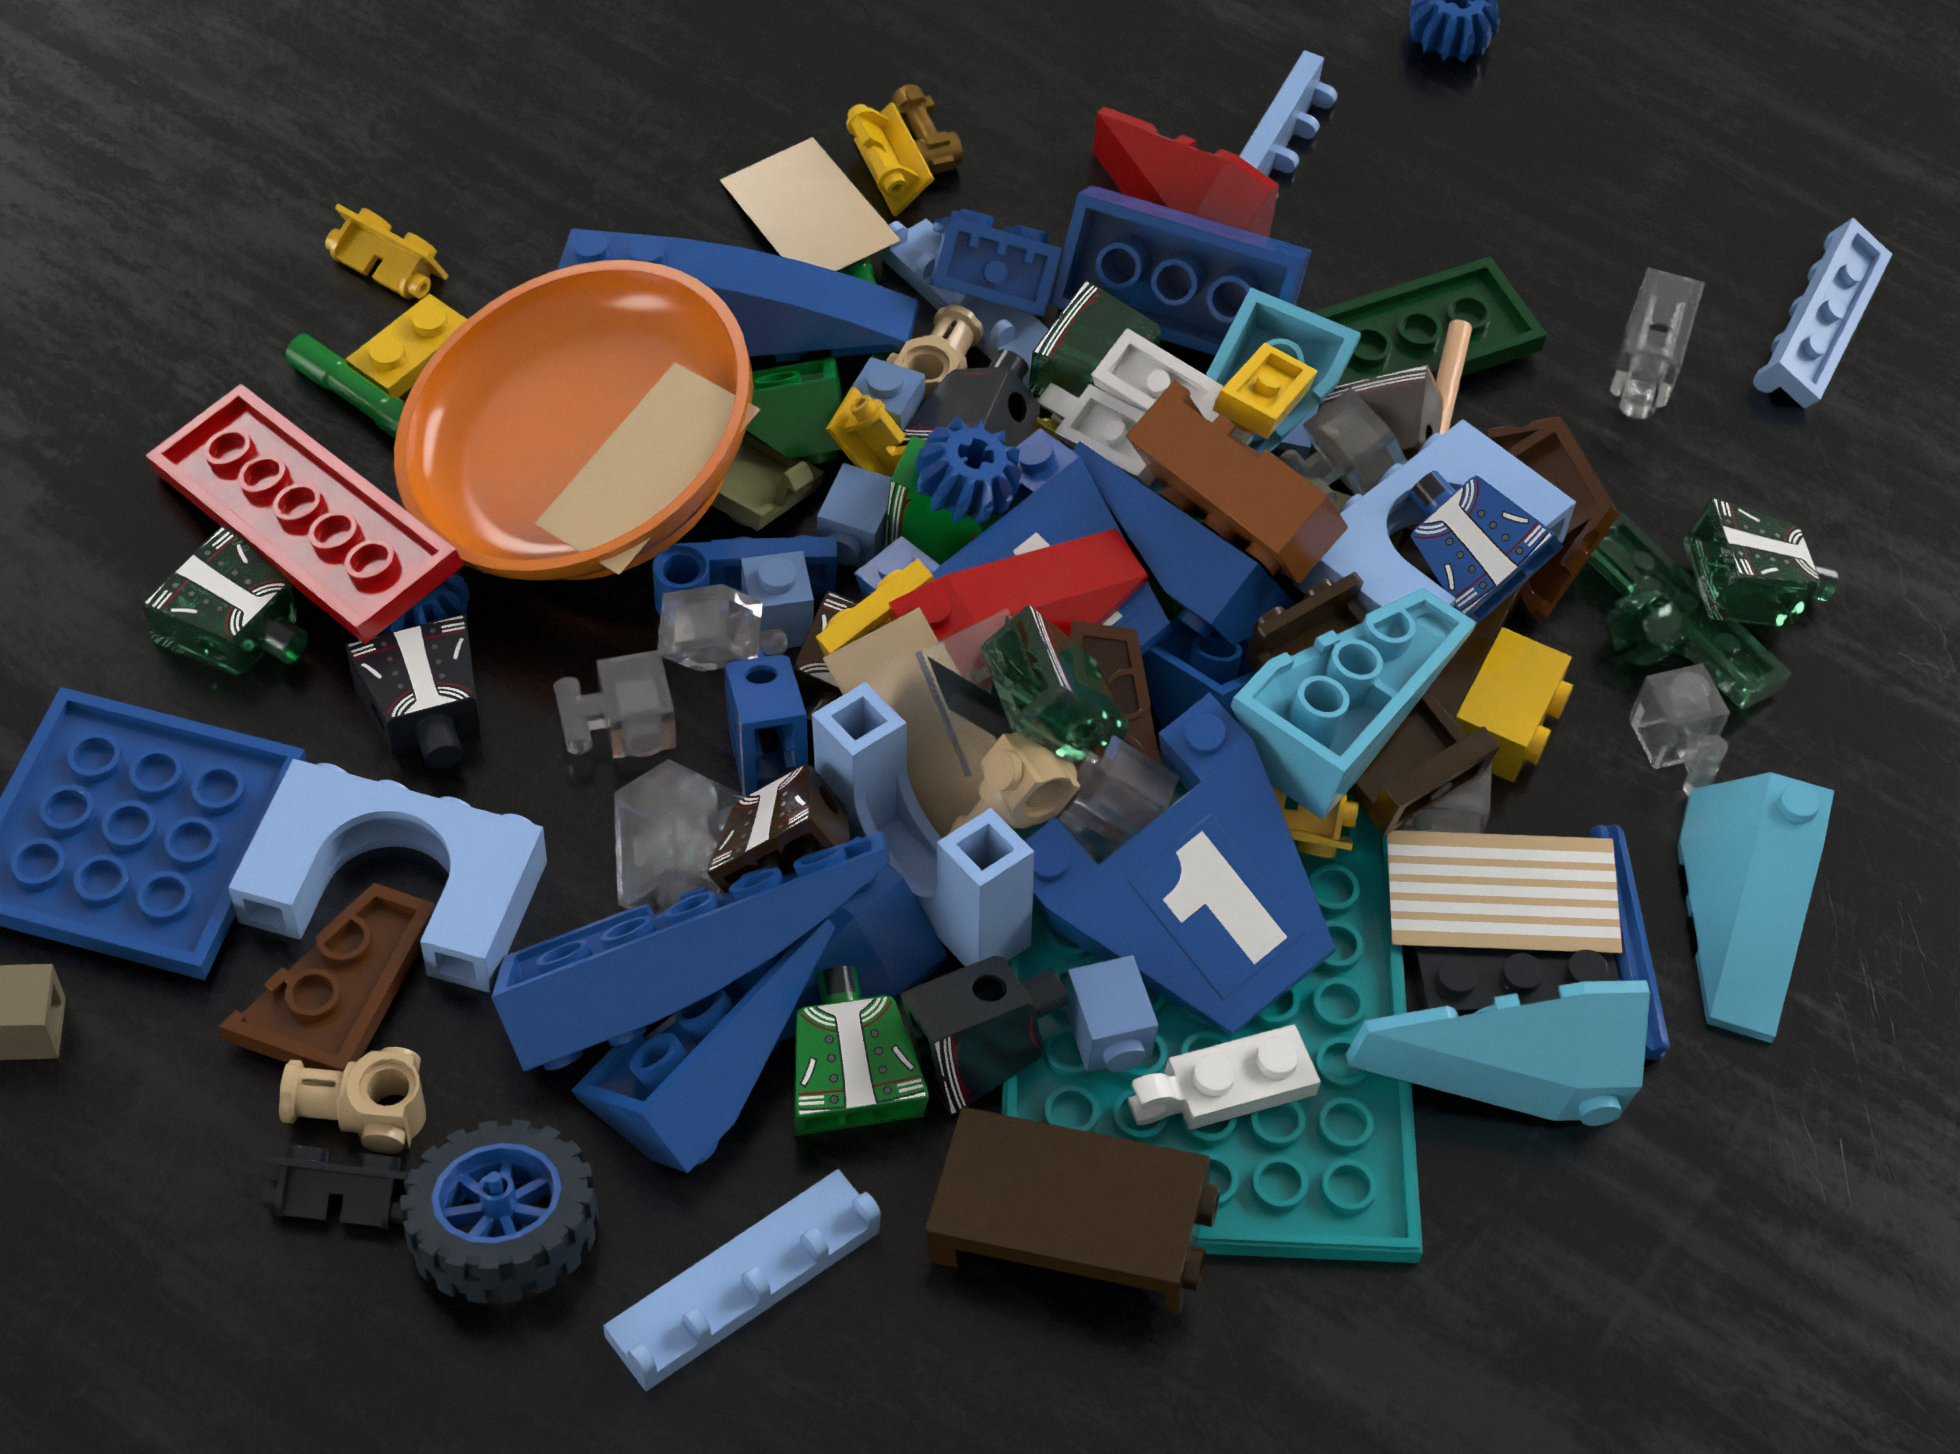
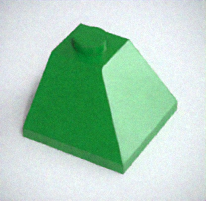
[746,357,843,464]

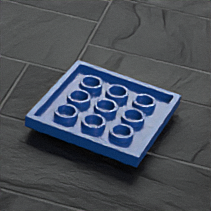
[0,687,307,980]

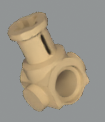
[886,304,984,400]
[950,729,1081,833]
[279,1047,426,1154]

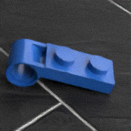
[653,535,837,625]

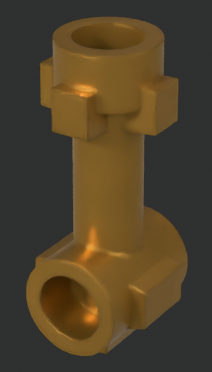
[891,84,963,174]

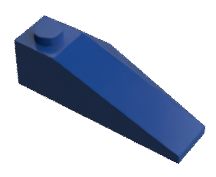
[1072,441,1296,646]
[668,836,948,1052]

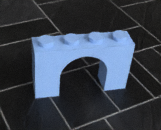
[1292,419,1576,613]
[812,682,1034,967]
[228,759,547,993]

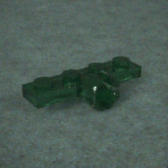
[1588,512,1792,710]

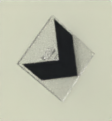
[915,608,1052,777]

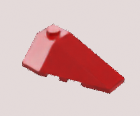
[1092,107,1279,237]
[889,528,1148,700]

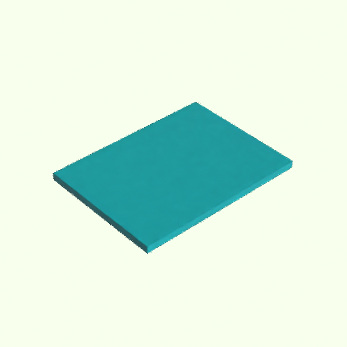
[1002,771,1423,1263]

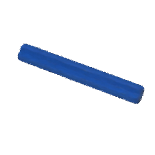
[1588,824,1670,1060]

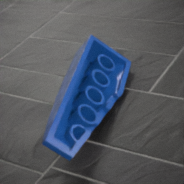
[557,228,919,362]
[491,831,890,1072]

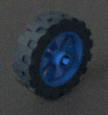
[400,1120,599,1303]

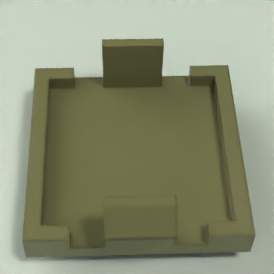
[711,430,825,531]

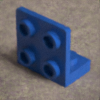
[929,209,1062,316]

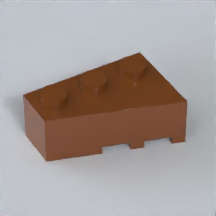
[1126,380,1348,584]

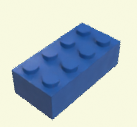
[1049,185,1312,356]

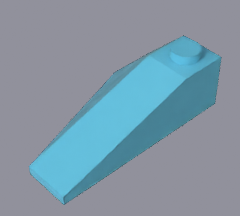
[1149,287,1361,520]
[1230,588,1477,820]
[1677,772,1834,1043]
[1346,980,1650,1126]

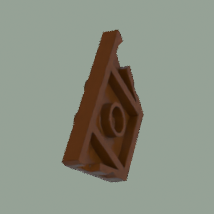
[1487,416,1620,622]

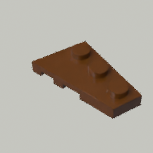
[218,883,436,1071]

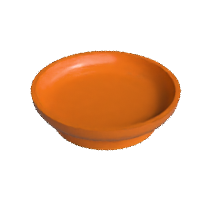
[394,260,753,581]

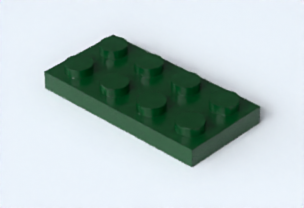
[1312,256,1547,385]

